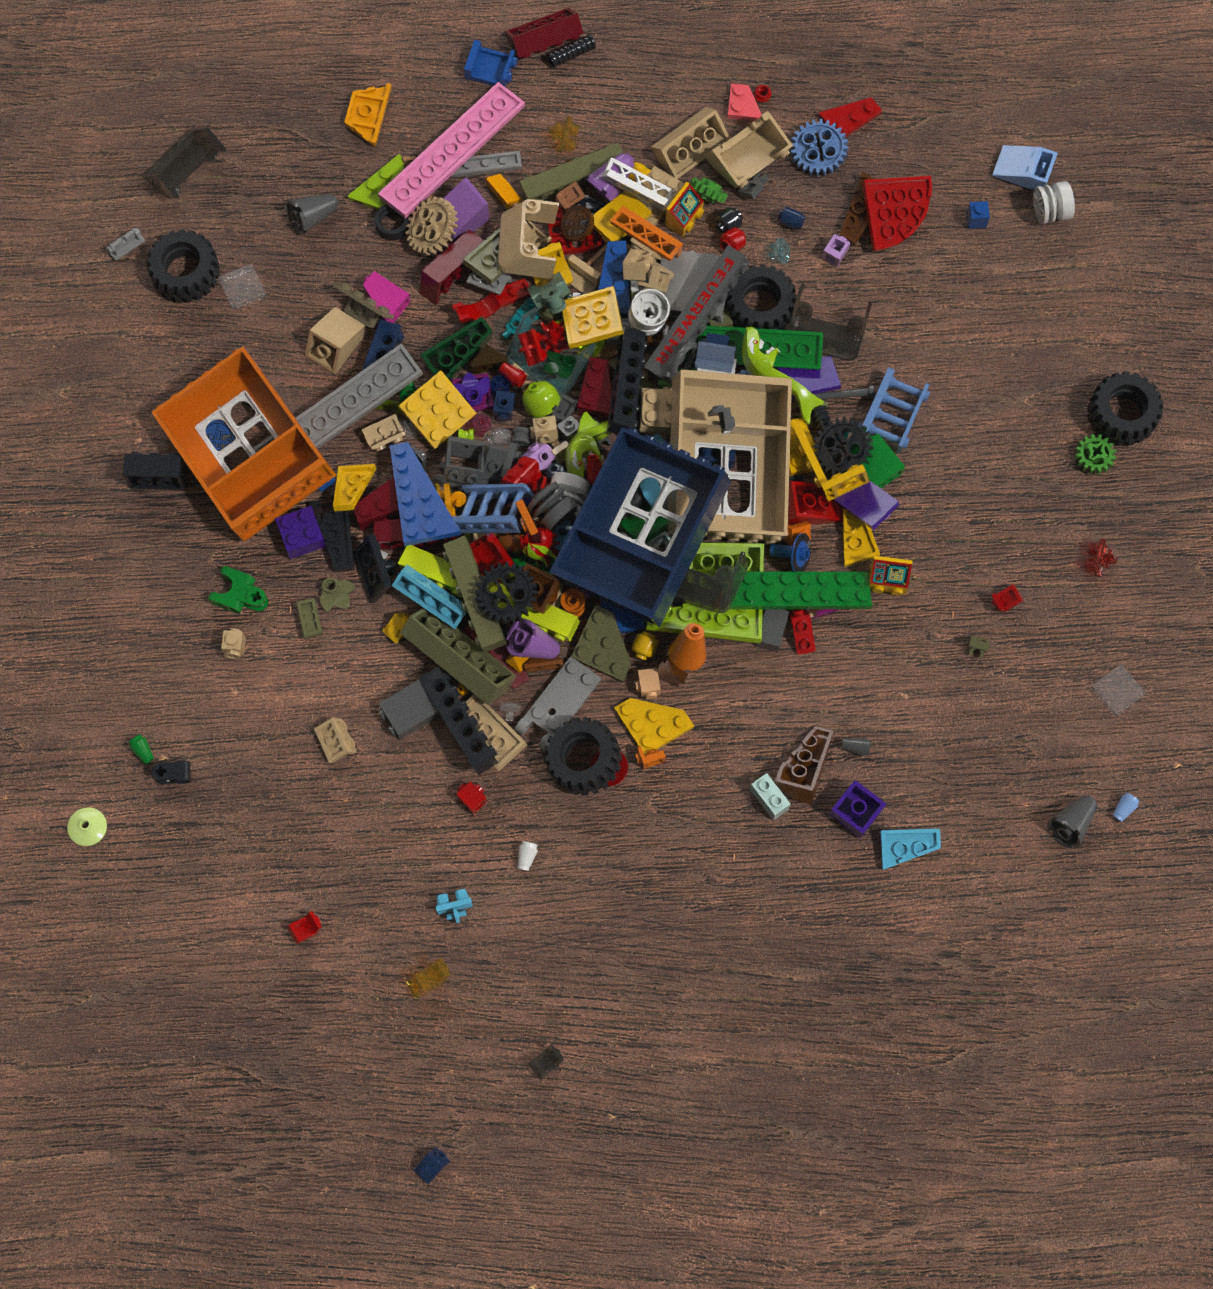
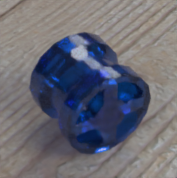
[491,375,509,397]

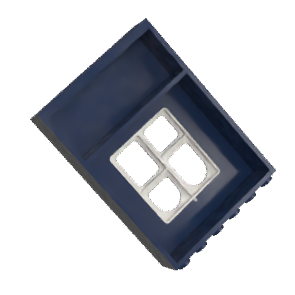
[550,427,731,627]

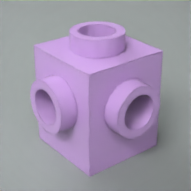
[521,442,555,470]

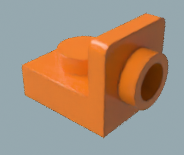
[635,746,666,769]

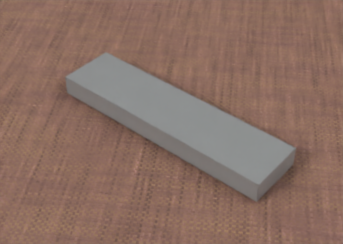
[451,151,522,178]

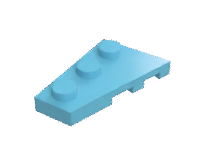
[880,829,941,870]

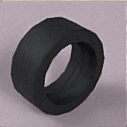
[374,204,409,241]

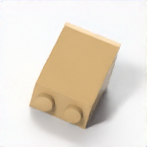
[305,307,365,374]

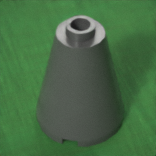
[286,193,338,235]
[1047,795,1098,849]

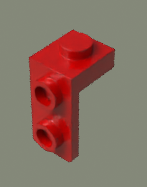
[788,609,816,655]

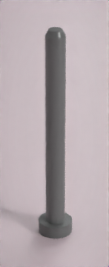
[792,385,875,402]

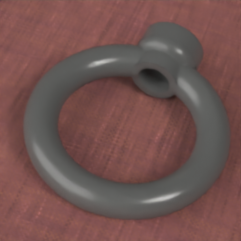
[663,341,698,385]

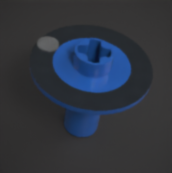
[770,533,811,573]

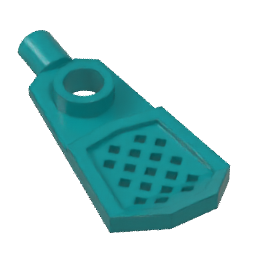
[501,297,540,340]

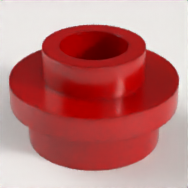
[754,85,772,102]

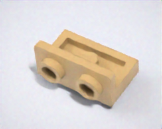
[361,414,406,452]

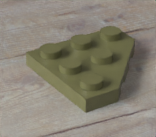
[571,605,632,681]

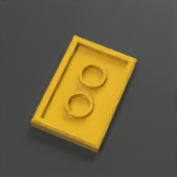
[593,190,652,241]

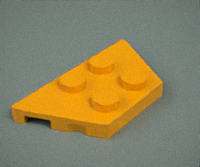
[344,83,392,146]

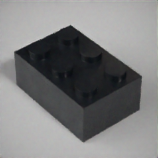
[122,452,188,491]

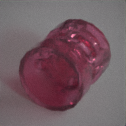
[472,413,492,438]

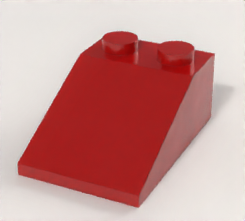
[788,481,843,525]

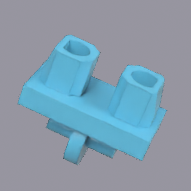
[436,889,473,924]

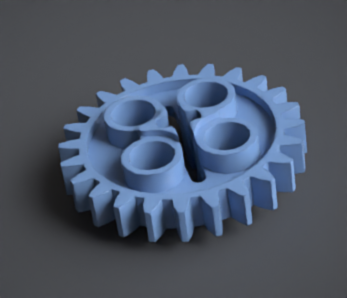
[791,119,848,176]

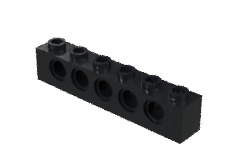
[607,327,647,434]
[419,667,498,775]

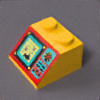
[665,182,704,237]
[869,556,913,596]

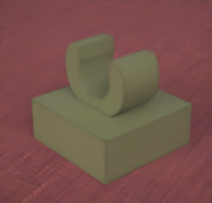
[968,635,990,658]

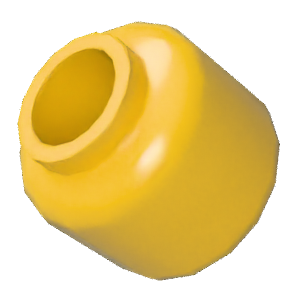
[631,631,659,661]

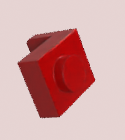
[991,584,1024,613]
[287,911,322,944]

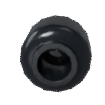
[716,207,743,233]

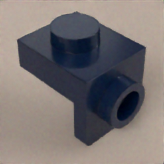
[414,1148,450,1184]

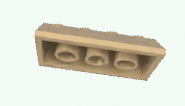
[651,107,730,179]

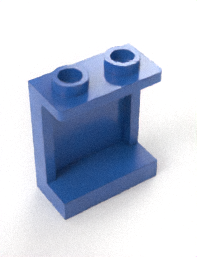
[464,40,518,87]

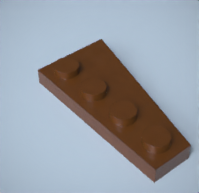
[839,172,874,246]

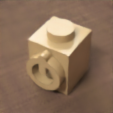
[221,628,246,659]

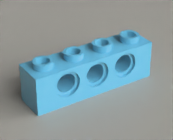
[391,564,466,629]

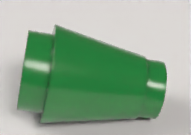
[128,734,154,764]

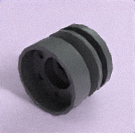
[527,481,578,531]

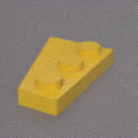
[333,464,376,511]
[843,509,880,567]

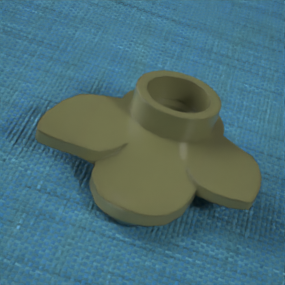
[320,577,355,612]

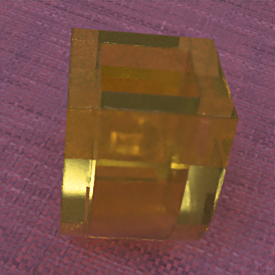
[406,958,451,999]

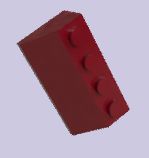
[504,8,584,59]

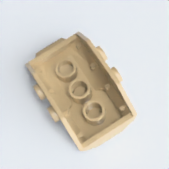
[639,387,672,439]

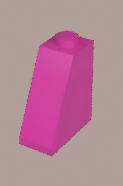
[363,271,411,323]

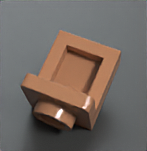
[556,181,585,210]

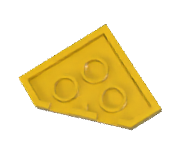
[614,698,694,756]

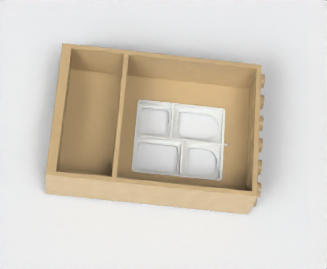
[667,370,792,544]

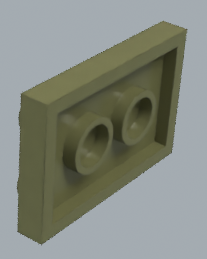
[463,229,504,284]

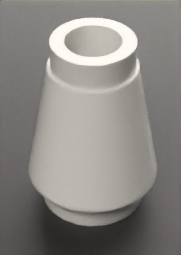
[517,841,538,871]

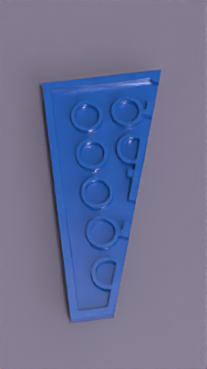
[390,442,461,546]

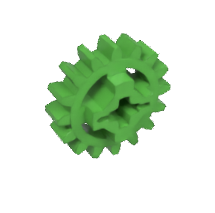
[690,177,728,203]
[1075,434,1116,475]

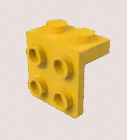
[533,242,573,287]

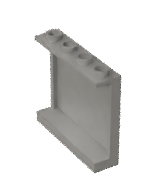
[661,250,726,323]

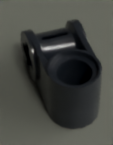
[152,761,191,784]

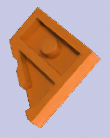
[515,499,538,536]

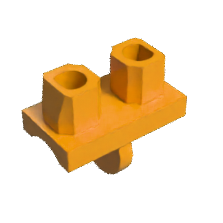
[438,483,466,516]

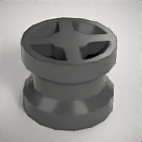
[511,427,531,448]

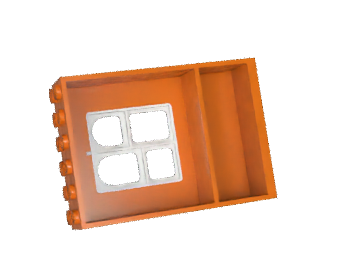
[151,346,336,542]

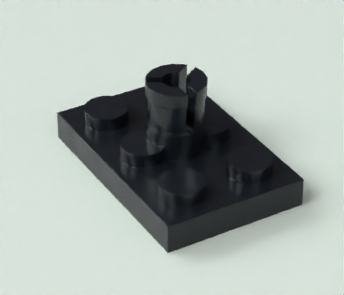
[353,535,396,603]

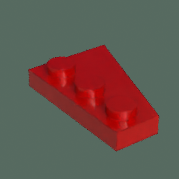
[818,97,882,138]

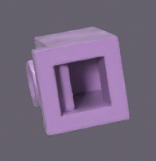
[822,234,850,268]

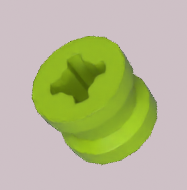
[458,429,474,440]

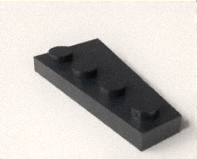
[310,499,355,572]

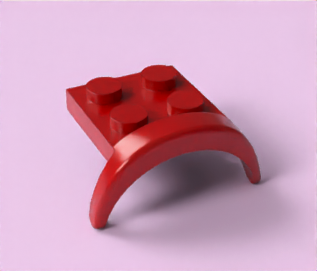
[470,532,518,583]

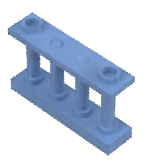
[862,367,930,454]
[451,483,534,533]

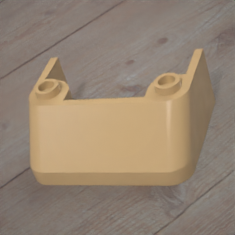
[497,199,559,279]

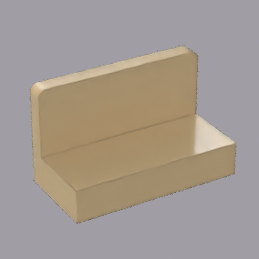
[568,254,601,294]

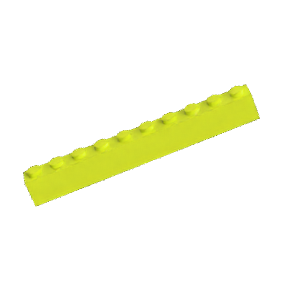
[398,545,580,642]

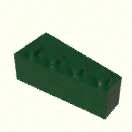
[420,316,492,381]

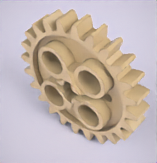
[405,196,459,256]

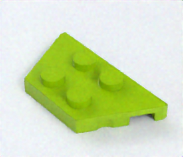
[348,154,405,210]

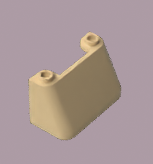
[706,111,793,189]

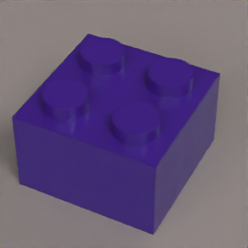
[275,506,326,559]
[829,780,886,839]

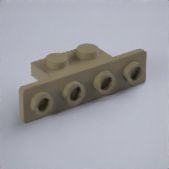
[333,282,394,328]

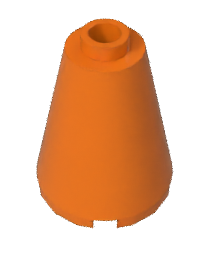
[668,623,707,671]

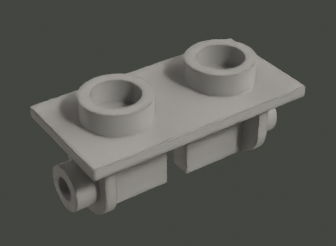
[105,228,146,261]

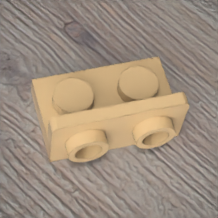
[638,265,672,293]
[314,718,357,763]

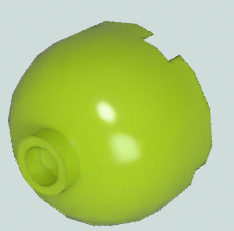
[522,381,561,418]

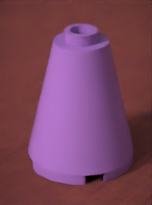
[586,152,634,202]
[507,618,560,659]

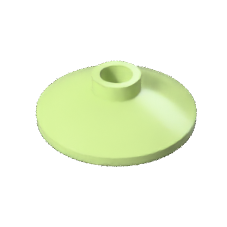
[67,807,107,846]

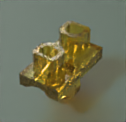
[549,116,580,153]

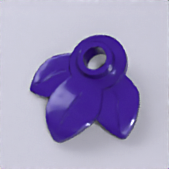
[454,372,490,406]

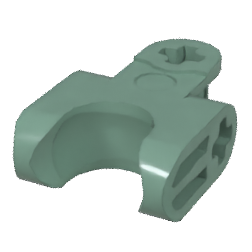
[527,272,571,314]

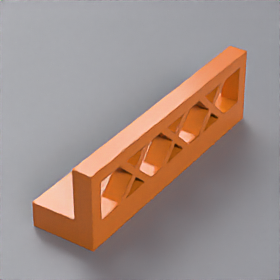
[610,206,683,262]

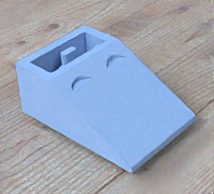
[992,145,1058,190]

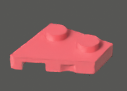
[727,83,762,121]

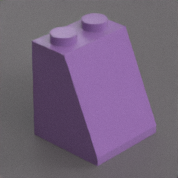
[443,177,489,243]

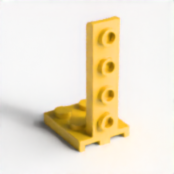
[790,421,869,502]

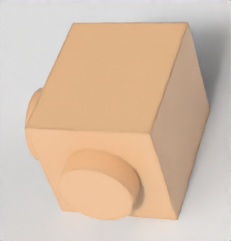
[635,668,661,699]

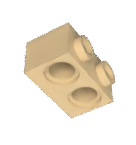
[623,249,655,280]

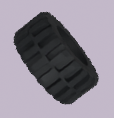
[146,229,220,303]
[725,264,797,330]
[1087,371,1163,446]
[544,717,622,796]

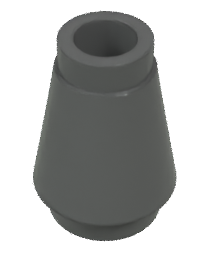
[842,737,871,757]

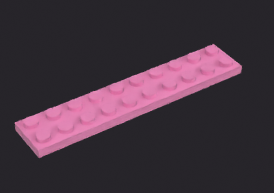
[378,82,525,218]

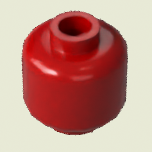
[719,227,746,252]

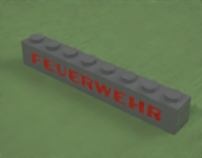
[644,245,749,381]

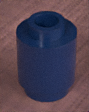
[778,207,806,230]

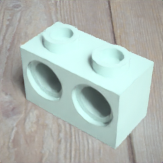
[750,773,791,820]

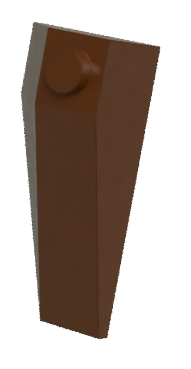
[775,726,834,804]

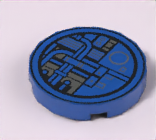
[206,420,236,451]

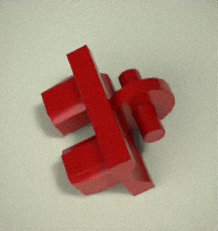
[518,329,547,367]

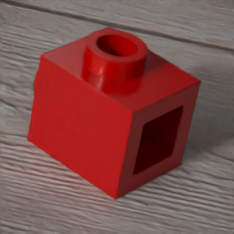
[456,781,487,815]

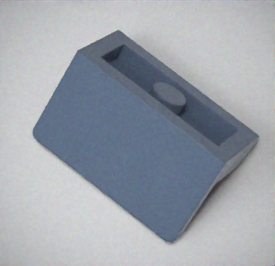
[694,341,736,373]

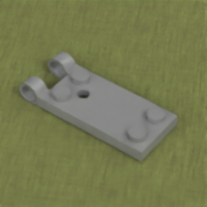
[514,657,602,750]

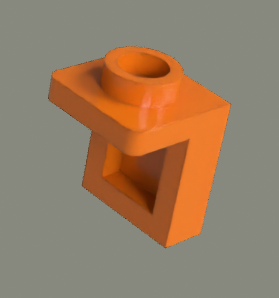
[781,521,811,546]

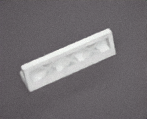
[601,157,674,210]

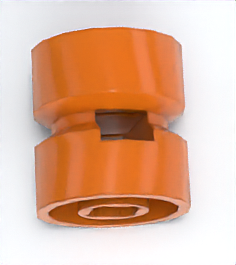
[560,589,585,619]

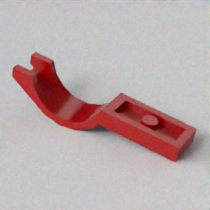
[452,278,531,322]

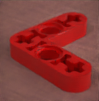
[548,206,603,255]

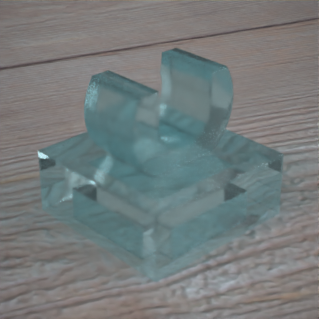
[768,238,791,263]

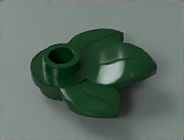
[543,352,578,379]

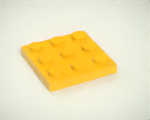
[562,286,624,349]
[398,370,477,449]

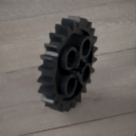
[813,417,874,476]
[475,562,538,625]

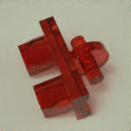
[1084,538,1118,577]

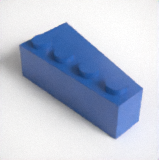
[598,241,630,318]

